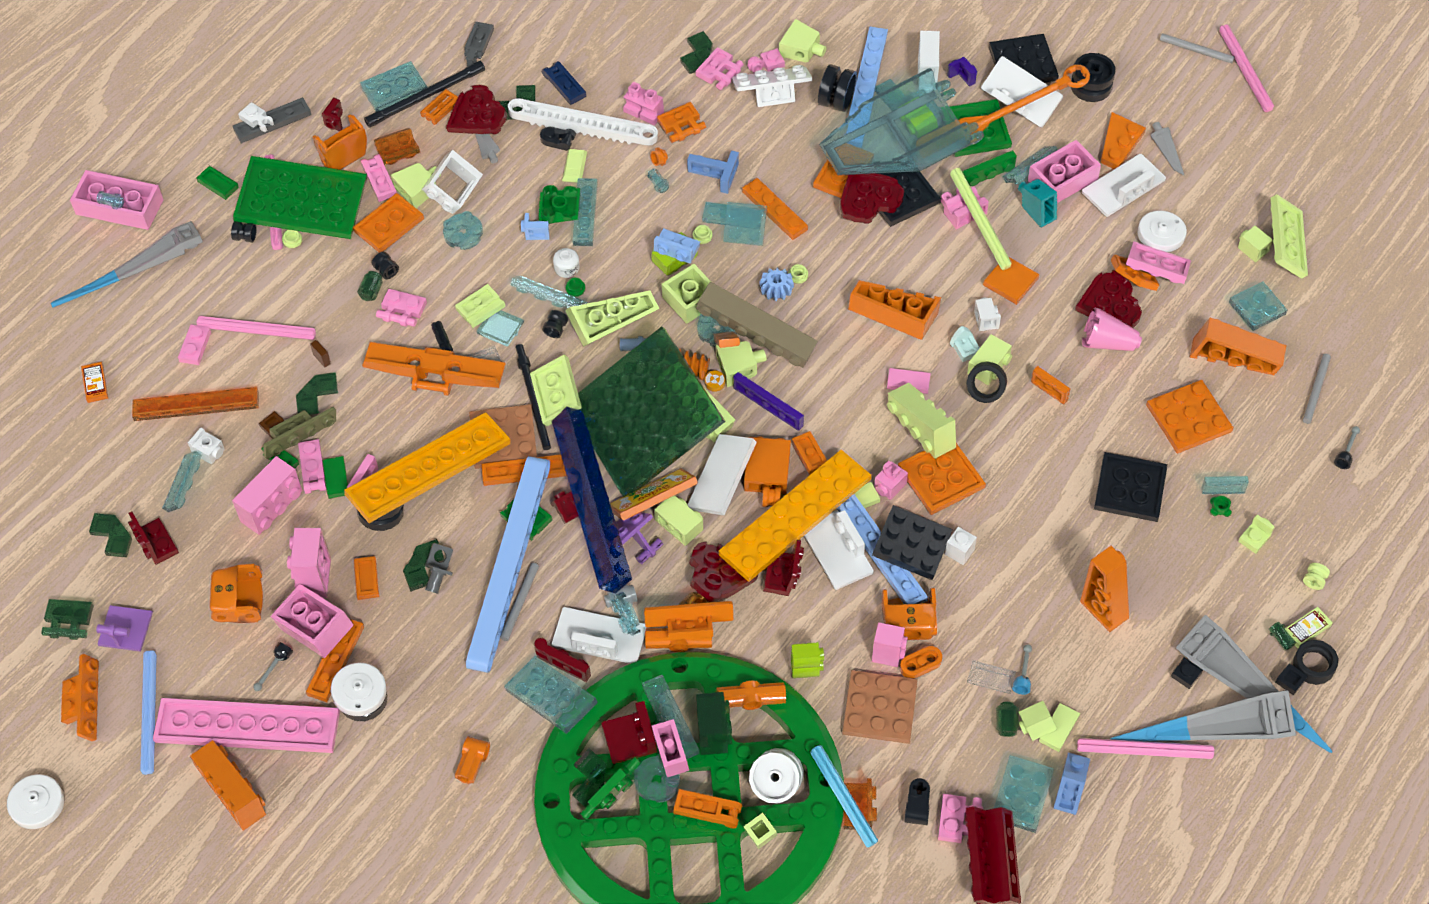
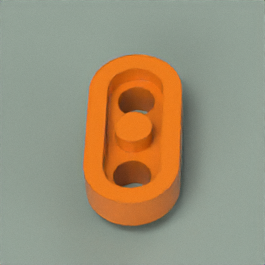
[900,646,943,679]

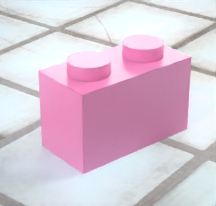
[872,622,908,667]
[652,719,689,777]

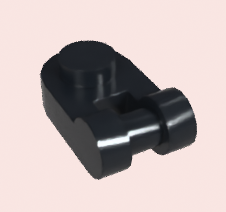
[540,127,576,151]

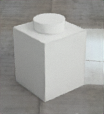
[945,527,977,565]

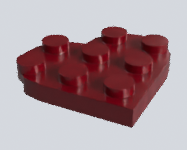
[446,85,507,134]
[840,172,904,224]
[1075,270,1142,328]
[689,541,758,603]

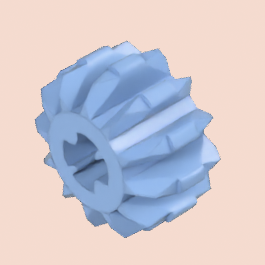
[760,267,794,301]

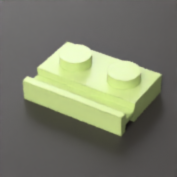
[455,284,506,328]

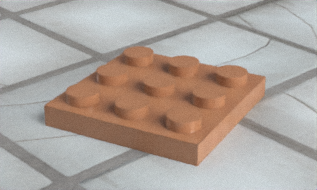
[469,404,537,469]
[842,670,918,744]

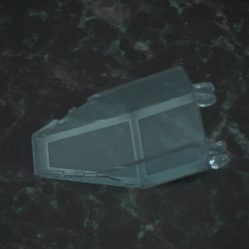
[819,68,984,175]

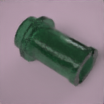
[1269,622,1296,651]

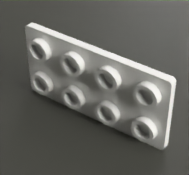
[981,56,1063,128]
[732,65,812,107]
[1082,154,1166,217]
[804,509,873,590]
[552,607,647,664]

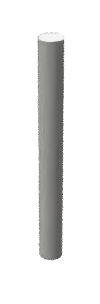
[1160,33,1234,64]
[1303,354,1331,424]
[500,563,539,641]

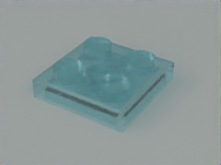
[723,202,767,246]
[1229,281,1287,331]

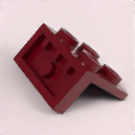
[128,511,179,565]
[601,701,657,764]

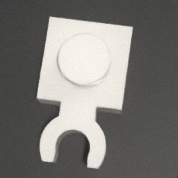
[238,102,274,132]

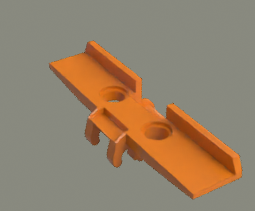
[362,342,506,396]

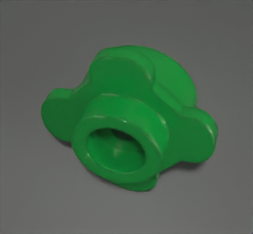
[1210,496,1232,517]

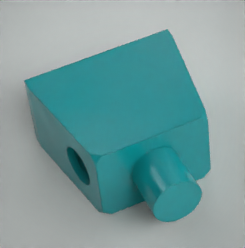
[1018,179,1057,228]

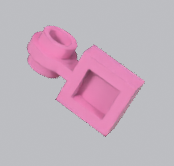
[747,48,785,73]

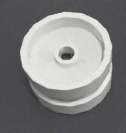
[749,748,804,803]

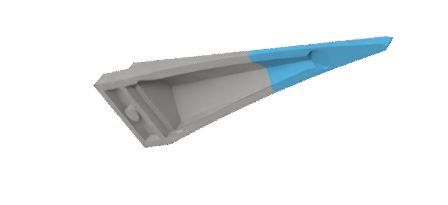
[51,221,202,308]
[1176,615,1332,753]
[1109,690,1296,741]

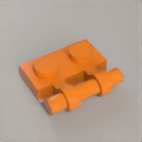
[657,102,706,143]

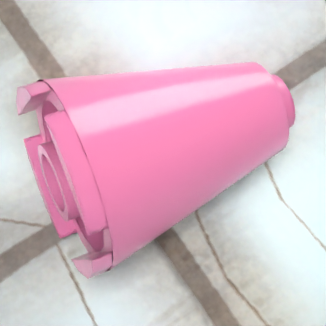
[1082,307,1142,351]

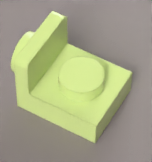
[1238,515,1274,554]

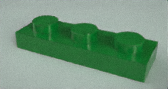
[962,150,1017,186]

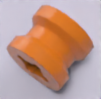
[762,486,781,507]

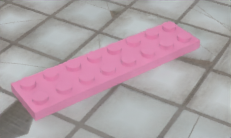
[153,698,340,753]

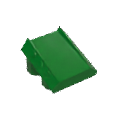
[539,185,580,224]

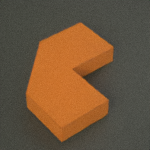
[1111,255,1159,291]

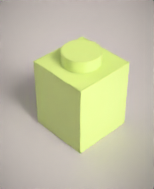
[1238,226,1273,262]
[1018,701,1057,741]
[744,813,778,849]

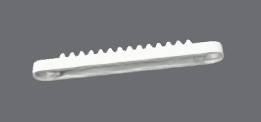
[508,99,658,146]

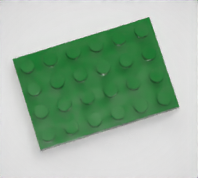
[233,156,367,239]

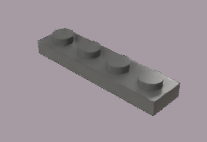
[232,97,312,144]

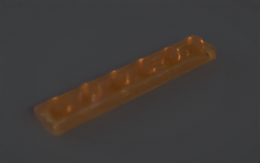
[132,387,259,421]

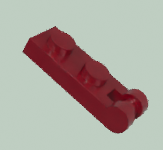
[534,638,591,683]

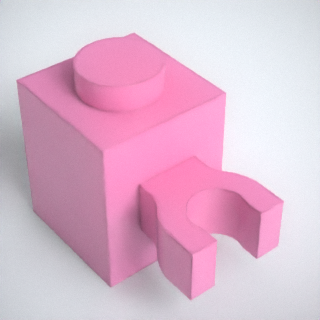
[874,460,908,500]

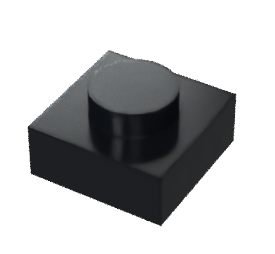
[1171,657,1203,689]
[1275,663,1308,695]

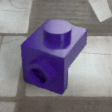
[947,57,977,87]

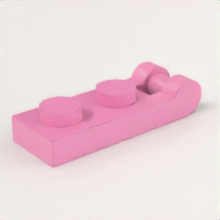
[360,154,397,202]
[298,439,327,494]

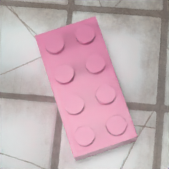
[70,170,163,230]

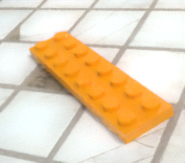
[344,412,511,523]
[719,449,872,582]

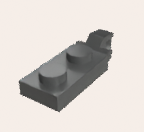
[464,22,494,67]

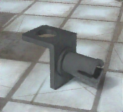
[425,543,453,594]

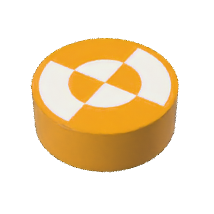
[705,371,725,392]

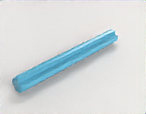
[810,745,878,848]

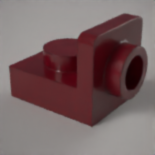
[322,97,343,131]
[550,490,584,524]

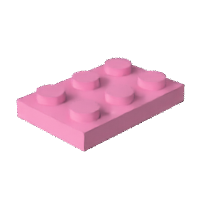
[1126,241,1191,284]

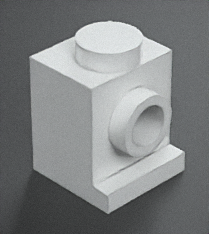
[974,297,1001,331]
[188,428,225,465]

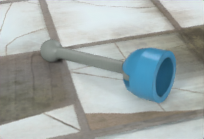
[1012,644,1032,695]

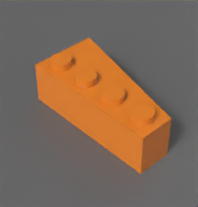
[848,280,942,340]
[1190,317,1287,375]
[1080,546,1129,632]
[190,740,266,831]

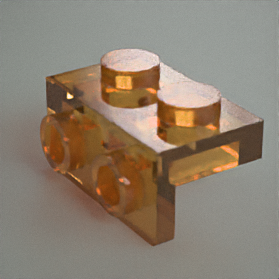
[374,128,421,165]
[844,778,877,830]

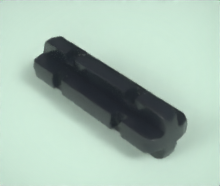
[431,321,453,351]

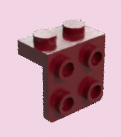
[763,539,804,596]

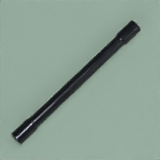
[364,60,485,128]

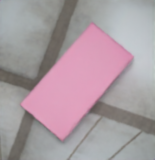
[887,368,931,394]

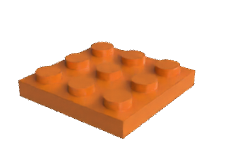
[1146,380,1234,454]
[898,443,986,515]

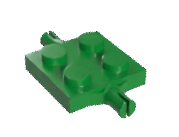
[580,757,642,820]

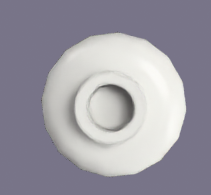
[553,248,580,278]

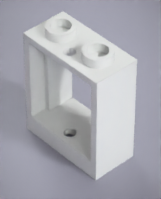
[917,31,940,92]
[422,150,483,214]

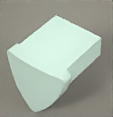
[950,326,980,362]

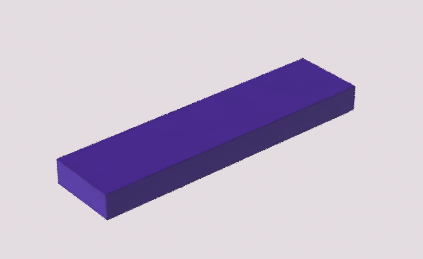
[733,372,804,431]

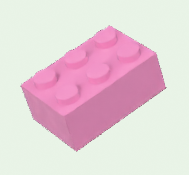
[1028,140,1101,203]
[232,456,302,535]
[287,528,331,598]
[270,584,353,658]

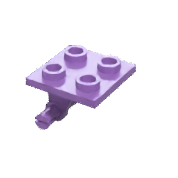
[600,512,664,564]
[96,605,153,652]

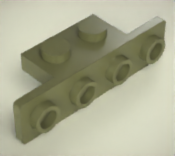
[263,407,336,459]

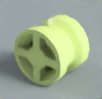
[1303,563,1330,590]

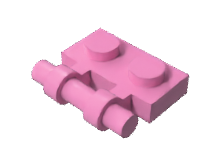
[696,47,744,90]
[376,289,427,327]
[938,794,983,843]

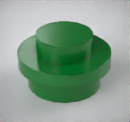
[565,277,586,297]

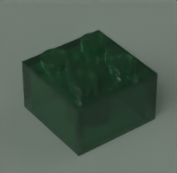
[696,692,732,755]

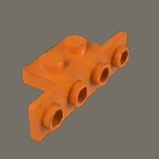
[644,601,734,640]
[61,654,99,741]

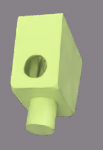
[779,19,827,63]
[391,163,441,209]
[716,341,767,387]

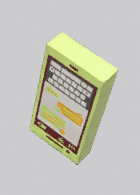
[1283,607,1333,648]

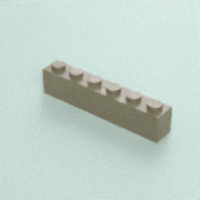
[696,282,818,368]

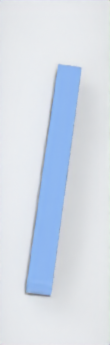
[466,456,550,673]

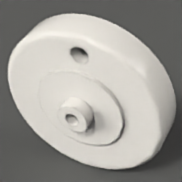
[1137,211,1187,252]
[331,663,386,716]
[7,774,64,829]

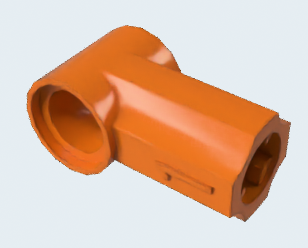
[455,736,490,784]

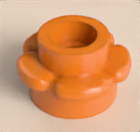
[650,147,668,166]

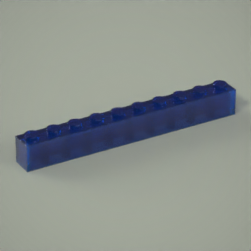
[552,407,632,594]

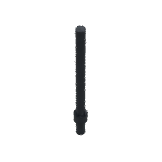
[515,344,551,450]

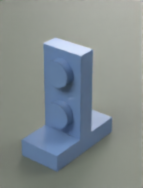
[687,150,739,194]
[1054,752,1090,815]

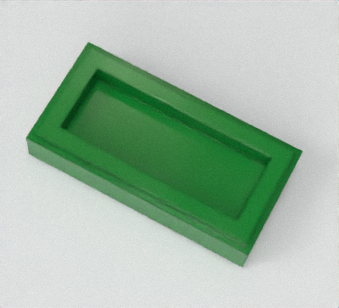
[196,165,239,200]
[323,456,348,499]

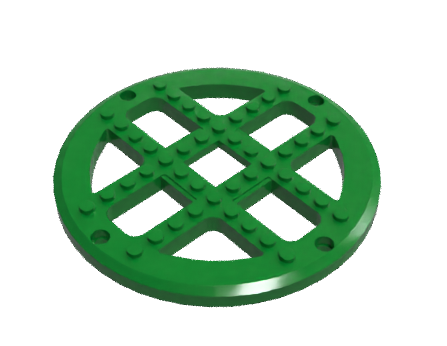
[534,652,844,904]

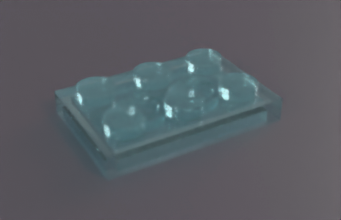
[360,61,427,112]
[994,755,1054,833]

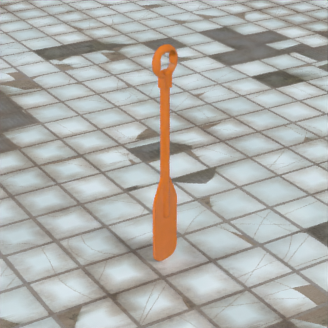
[916,65,1090,157]

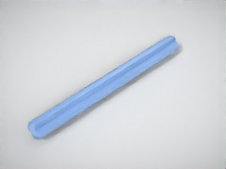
[140,650,157,775]

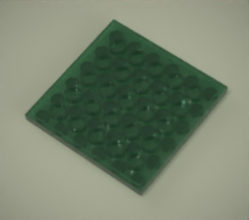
[572,326,726,497]

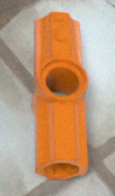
[645,628,712,652]
[716,681,786,710]

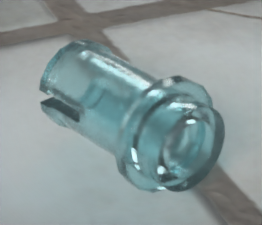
[647,169,669,193]
[96,191,124,209]

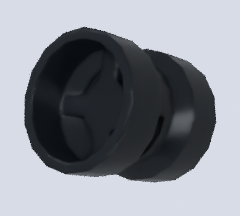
[231,221,257,243]
[371,252,399,280]
[542,310,568,338]

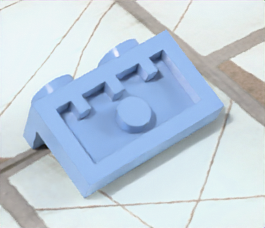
[654,228,700,264]

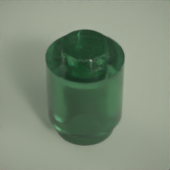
[357,271,383,301]
[996,702,1019,737]

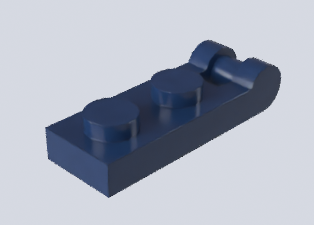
[542,61,587,105]

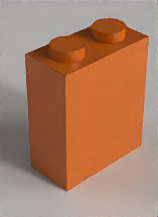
[744,436,791,494]

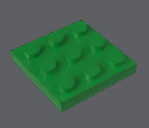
[941,99,1012,157]

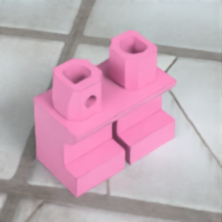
[623,82,664,126]
[941,186,989,229]

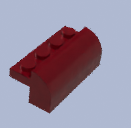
[965,806,1021,904]

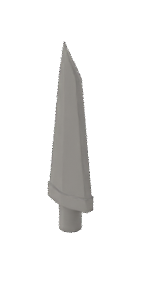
[1151,122,1185,176]
[475,134,500,163]

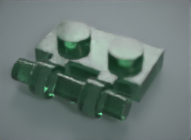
[41,599,94,640]

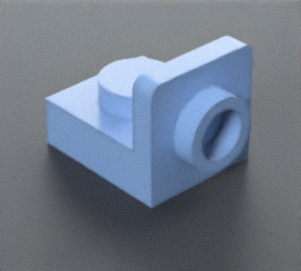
[521,213,550,240]

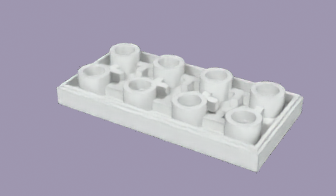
[688,434,757,515]

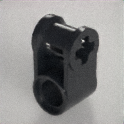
[904,778,930,826]

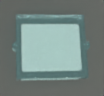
[476,310,524,347]

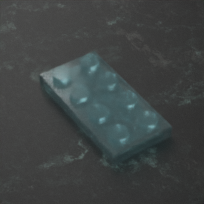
[504,656,598,734]

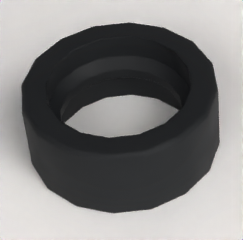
[966,362,1007,403]
[1293,640,1339,685]

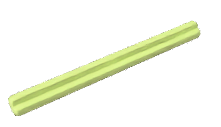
[950,168,1012,270]

